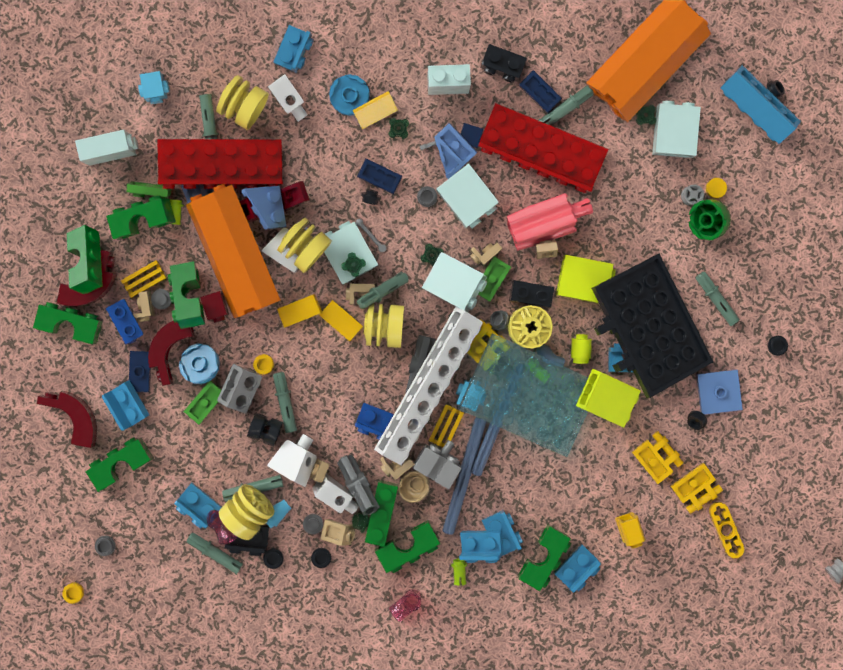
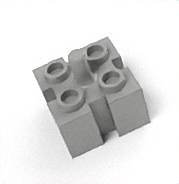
[413,440,461,489]

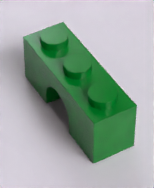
[106,196,176,239]
[66,225,103,294]
[168,261,205,329]
[33,302,103,345]
[85,437,154,492]
[365,480,398,547]
[375,520,440,573]
[517,524,571,591]

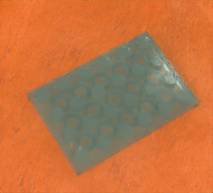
[458,333,588,457]

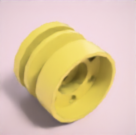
[216,75,269,130]
[277,218,332,273]
[364,303,404,348]
[507,305,553,349]
[219,484,275,540]

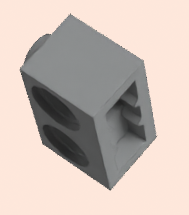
[217,364,263,414]

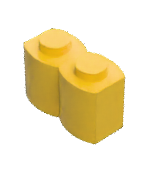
[615,512,646,548]

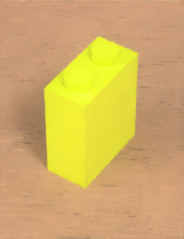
[556,255,616,304]
[576,369,641,428]

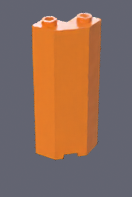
[586,0,711,122]
[186,184,280,318]

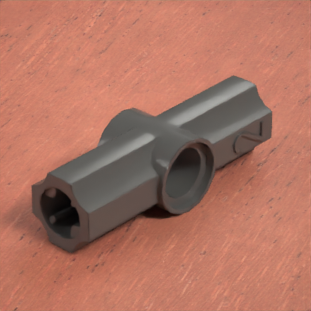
[405,335,436,394]
[337,455,379,515]

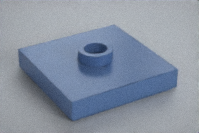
[696,370,743,415]

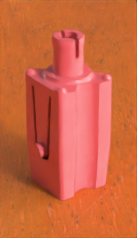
[507,193,593,251]

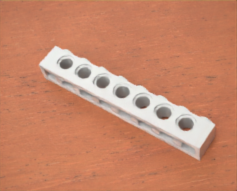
[374,307,483,466]

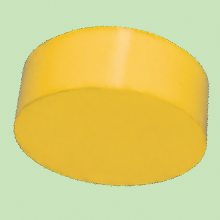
[705,178,727,199]
[253,354,274,375]
[62,582,84,604]

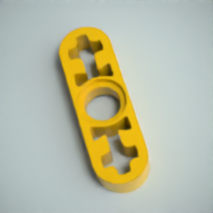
[709,502,744,558]

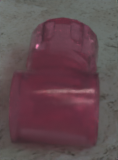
[207,510,237,545]
[389,589,422,622]

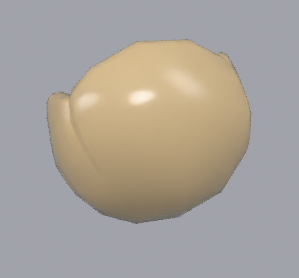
[398,471,430,503]

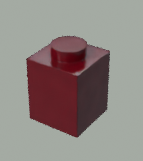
[200,291,229,323]

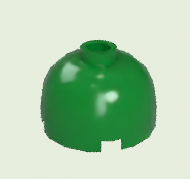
[688,199,731,241]

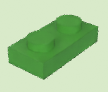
[126,181,172,198]
[478,256,511,302]
[183,381,222,425]

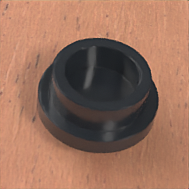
[767,80,785,100]
[361,189,381,205]
[767,336,788,356]
[687,411,708,430]
[263,548,284,569]
[311,548,332,568]

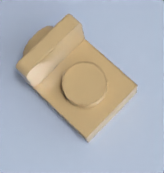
[535,239,558,259]
[470,243,502,266]
[346,284,375,304]
[133,291,155,322]
[380,456,415,480]
[309,459,330,483]
[321,519,355,546]

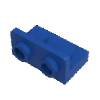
[106,299,144,344]
[355,403,394,440]

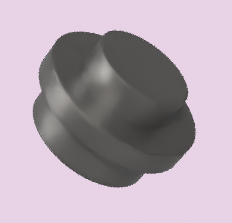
[417,186,437,207]
[151,289,171,309]
[490,310,510,331]
[303,514,323,534]
[95,535,116,556]

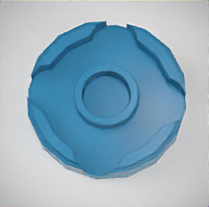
[329,74,370,116]
[179,343,220,384]

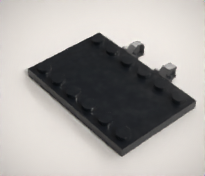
[591,253,713,399]

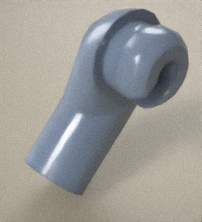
[536,344,565,367]

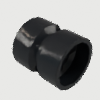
[247,412,283,447]

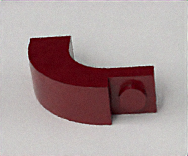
[239,181,310,222]
[56,250,117,306]
[148,321,195,386]
[36,391,97,448]

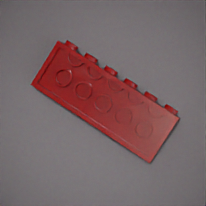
[478,103,609,193]
[157,139,283,189]

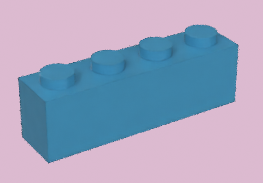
[721,65,801,144]

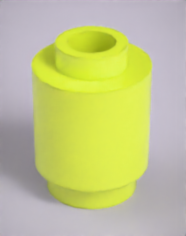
[571,334,592,364]

